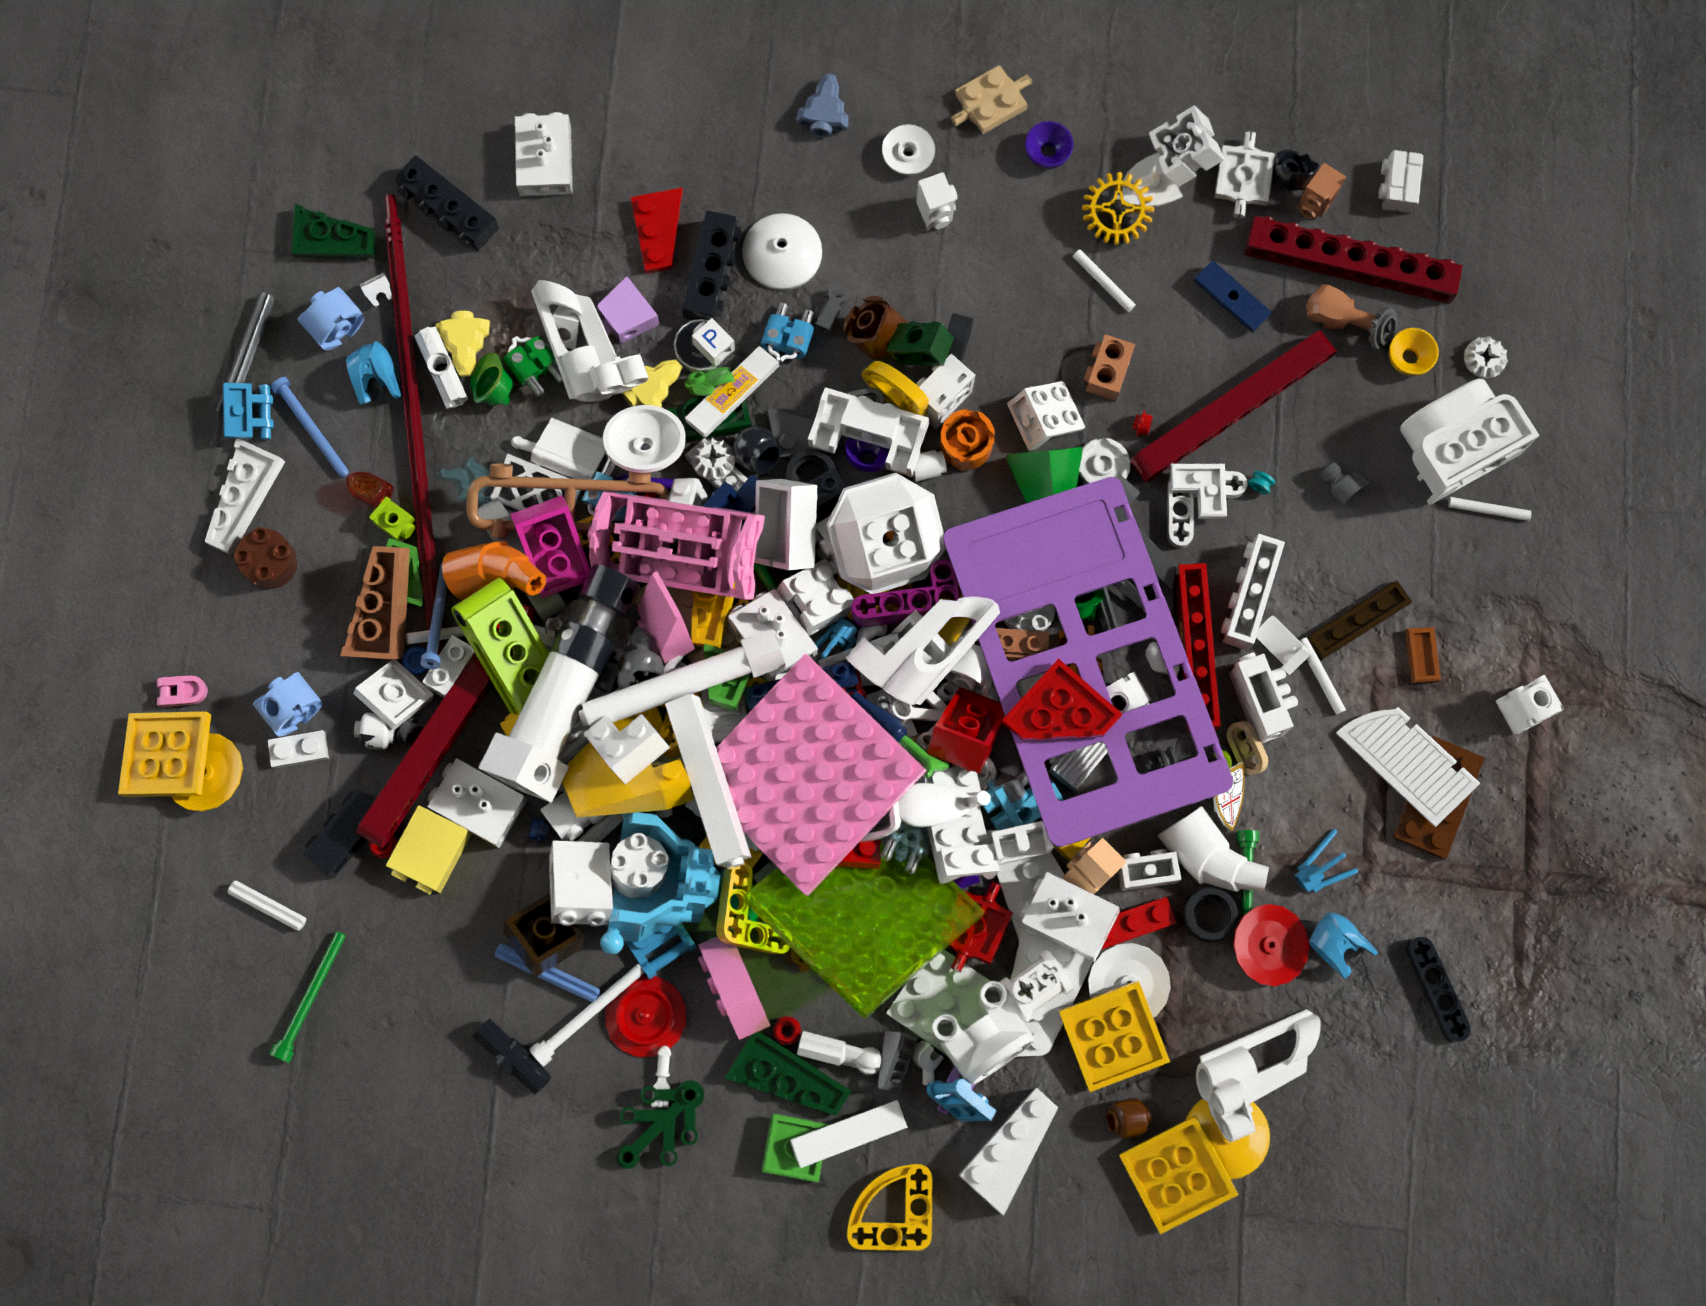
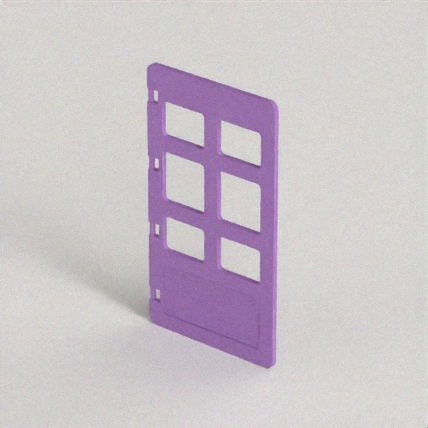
[943,477,1233,847]

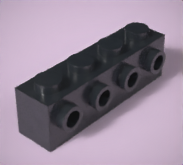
[394,155,499,251]

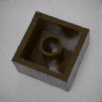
[503,893,585,978]

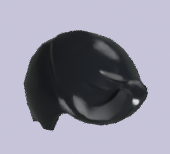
[1275,149,1319,191]

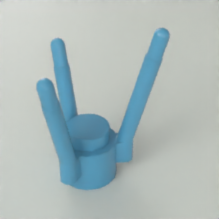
[814,618,858,658]
[1294,829,1358,893]

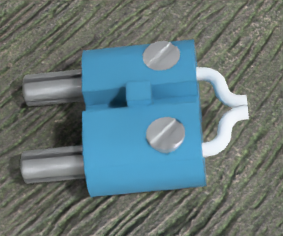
[760,303,814,362]

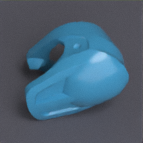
[346,341,401,405]
[1309,913,1378,979]

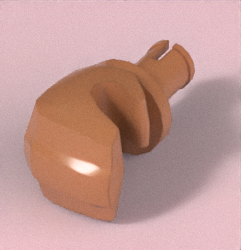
[1306,284,1375,331]

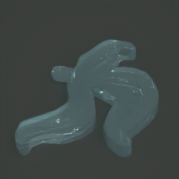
[441,457,491,505]

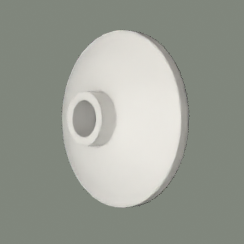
[882,125,935,175]

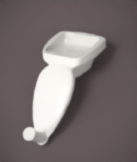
[860,783,990,842]

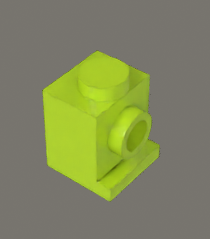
[369,496,416,542]

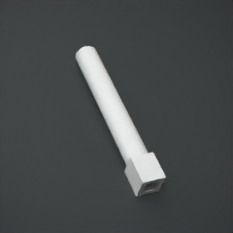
[578,629,786,728]

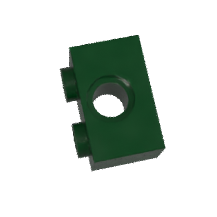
[886,321,954,366]

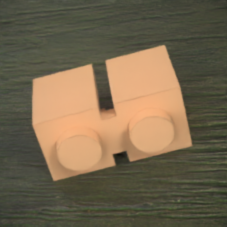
[1062,838,1126,894]

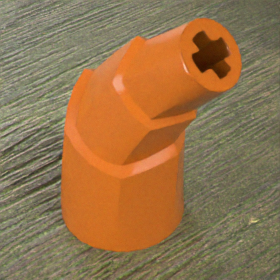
[442,541,546,601]

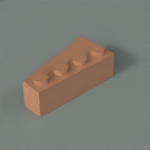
[340,546,410,659]

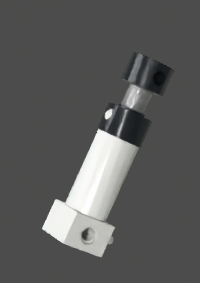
[479,564,641,803]

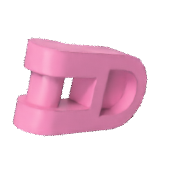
[157,675,208,708]

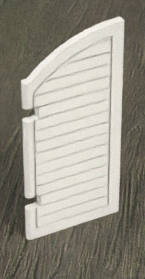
[1336,707,1480,827]

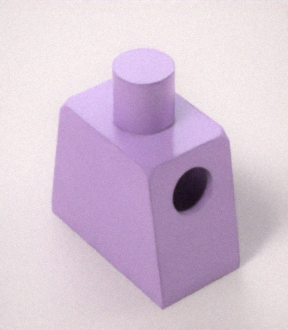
[597,277,659,343]

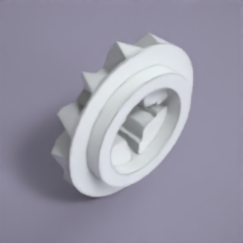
[1464,336,1508,378]
[691,438,735,480]

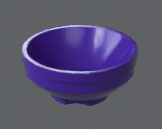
[1025,121,1074,169]
[845,437,890,472]

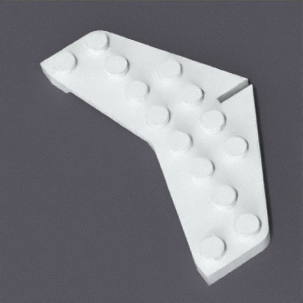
[986,830,1093,1057]

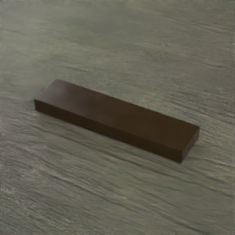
[1307,580,1412,661]

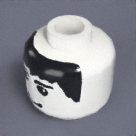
[354,712,396,750]

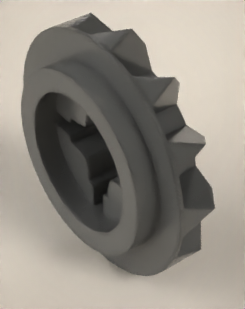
[1369,307,1398,350]

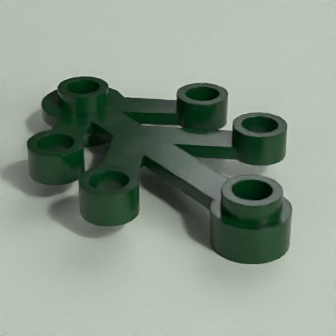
[616,1080,705,1169]

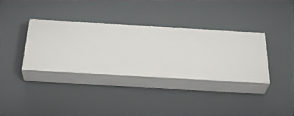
[790,1100,907,1168]

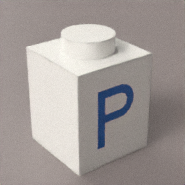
[692,318,735,367]

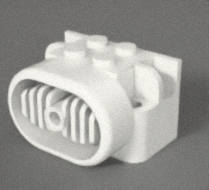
[1400,379,1540,505]

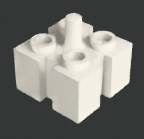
[1149,105,1224,187]

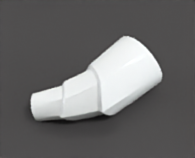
[1157,806,1269,892]

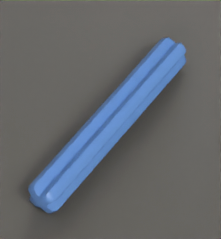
[495,944,600,1002]

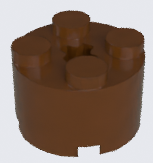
[844,296,908,359]

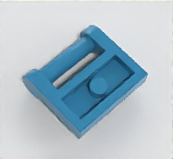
[625,924,697,979]
[927,1079,996,1122]

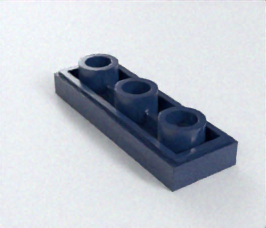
[1194,260,1272,333]

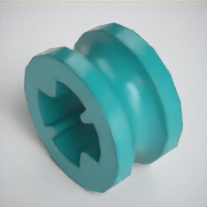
[1248,470,1276,495]

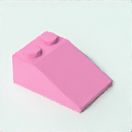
[637,571,695,665]

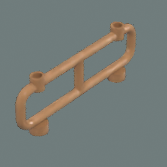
[466,463,670,538]

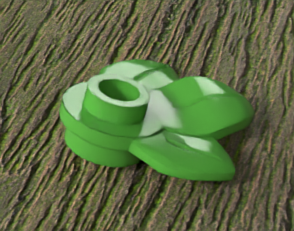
[684,367,735,396]

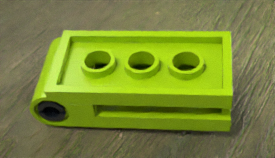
[451,578,549,715]

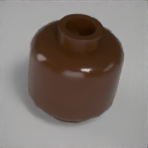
[1106,1098,1151,1139]

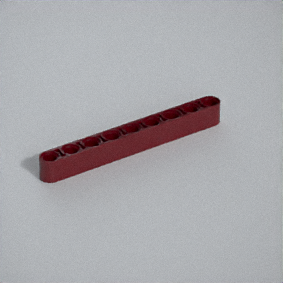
[1130,330,1337,483]
[356,631,513,848]

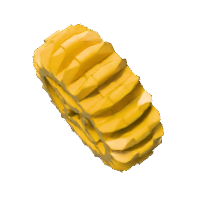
[1082,172,1154,245]

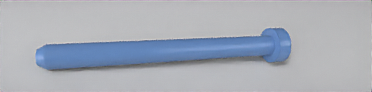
[270,377,349,478]
[420,563,448,669]

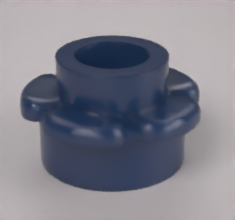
[529,816,549,844]

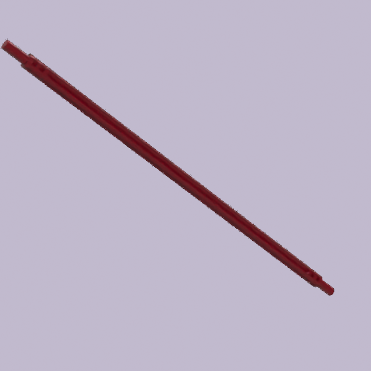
[385,194,445,656]

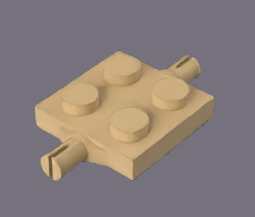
[951,65,1032,134]

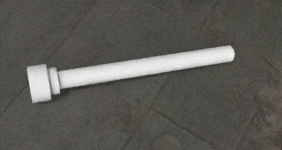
[529,964,644,1067]

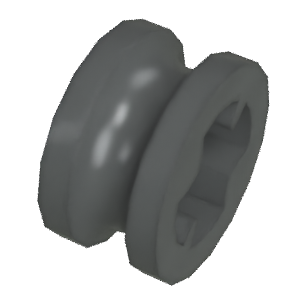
[1157,746,1178,768]

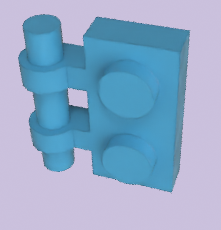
[222,383,274,440]

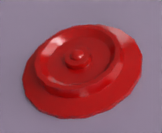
[1233,904,1309,987]
[605,975,686,1057]

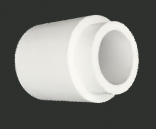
[908,450,947,482]

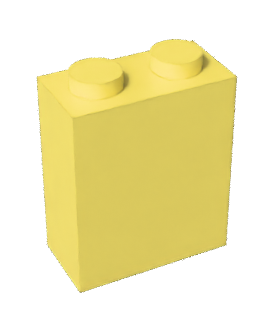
[386,805,472,895]

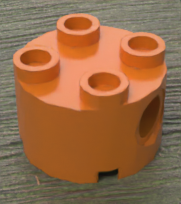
[939,409,995,471]

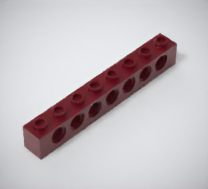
[1244,216,1463,304]

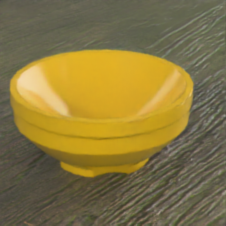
[1389,328,1439,377]

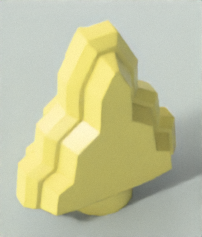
[436,311,490,377]
[622,359,683,408]

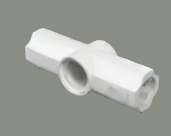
[414,327,468,408]

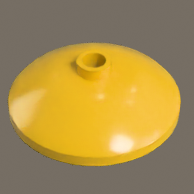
[1185,1099,1270,1179]

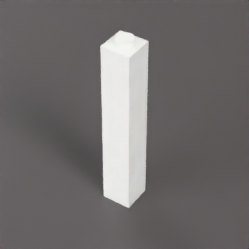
[665,693,751,869]

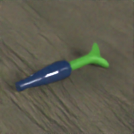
[851,691,950,779]

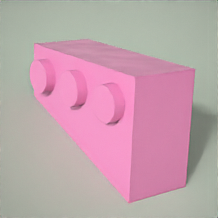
[698,936,770,1040]

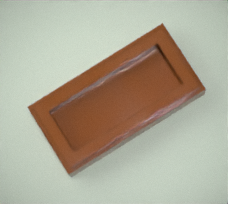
[1405,627,1441,684]

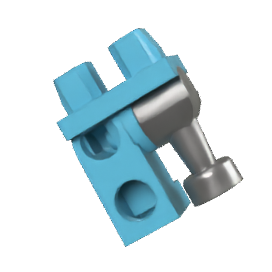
[982,770,1064,831]

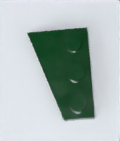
[292,204,375,258]

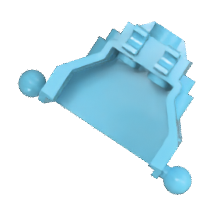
[600,812,720,955]

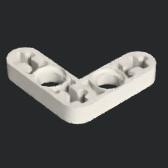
[1167,471,1248,549]

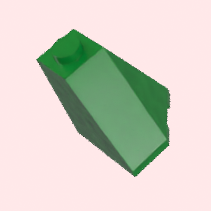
[1006,447,1082,503]

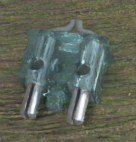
[880,821,932,874]

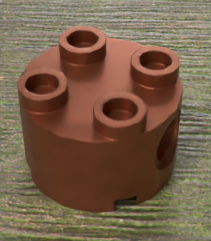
[234,527,297,589]

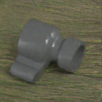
[1319,462,1370,506]

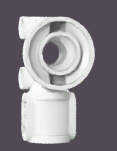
[932,950,1074,1086]

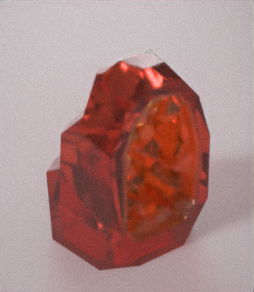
[346,471,394,509]

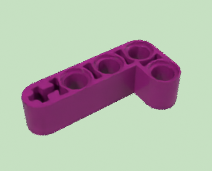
[852,559,959,627]

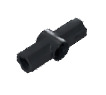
[472,1018,552,1095]

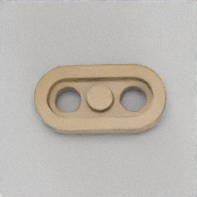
[1227,721,1268,775]

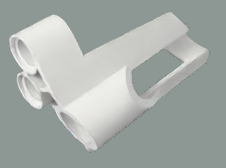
[531,280,649,402]
[846,597,1000,705]
[1196,1009,1320,1143]

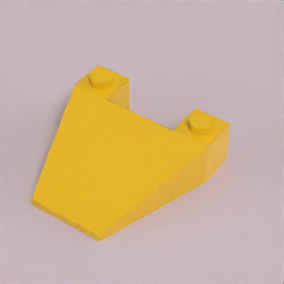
[562,707,693,818]

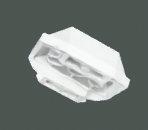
[826,473,946,594]

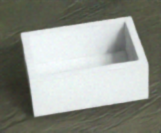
[754,479,817,570]

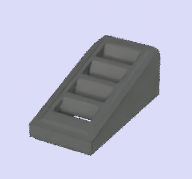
[878,1031,918,1092]

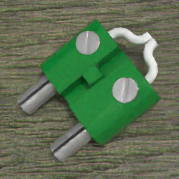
[503,336,563,396]

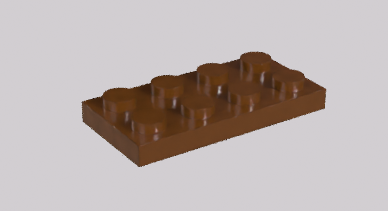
[1392,736,1485,860]

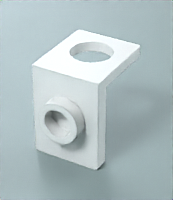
[552,305,580,349]

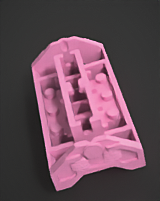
[588,492,765,599]

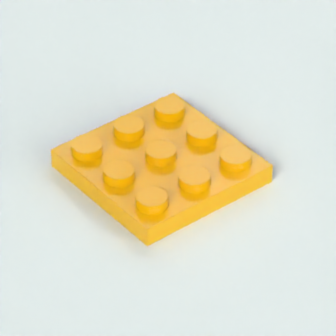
[118,711,211,797]
[1058,980,1170,1092]
[1119,1115,1238,1234]

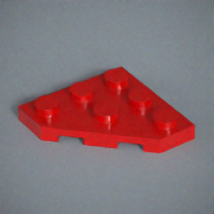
[1002,658,1123,741]

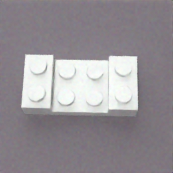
[917,767,1000,884]

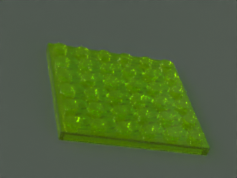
[743,833,984,1019]

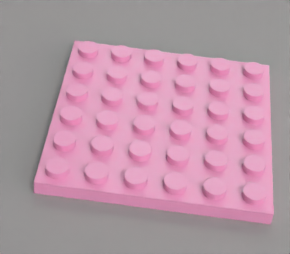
[716,653,927,896]

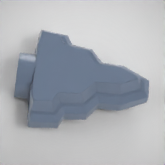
[796,74,848,138]

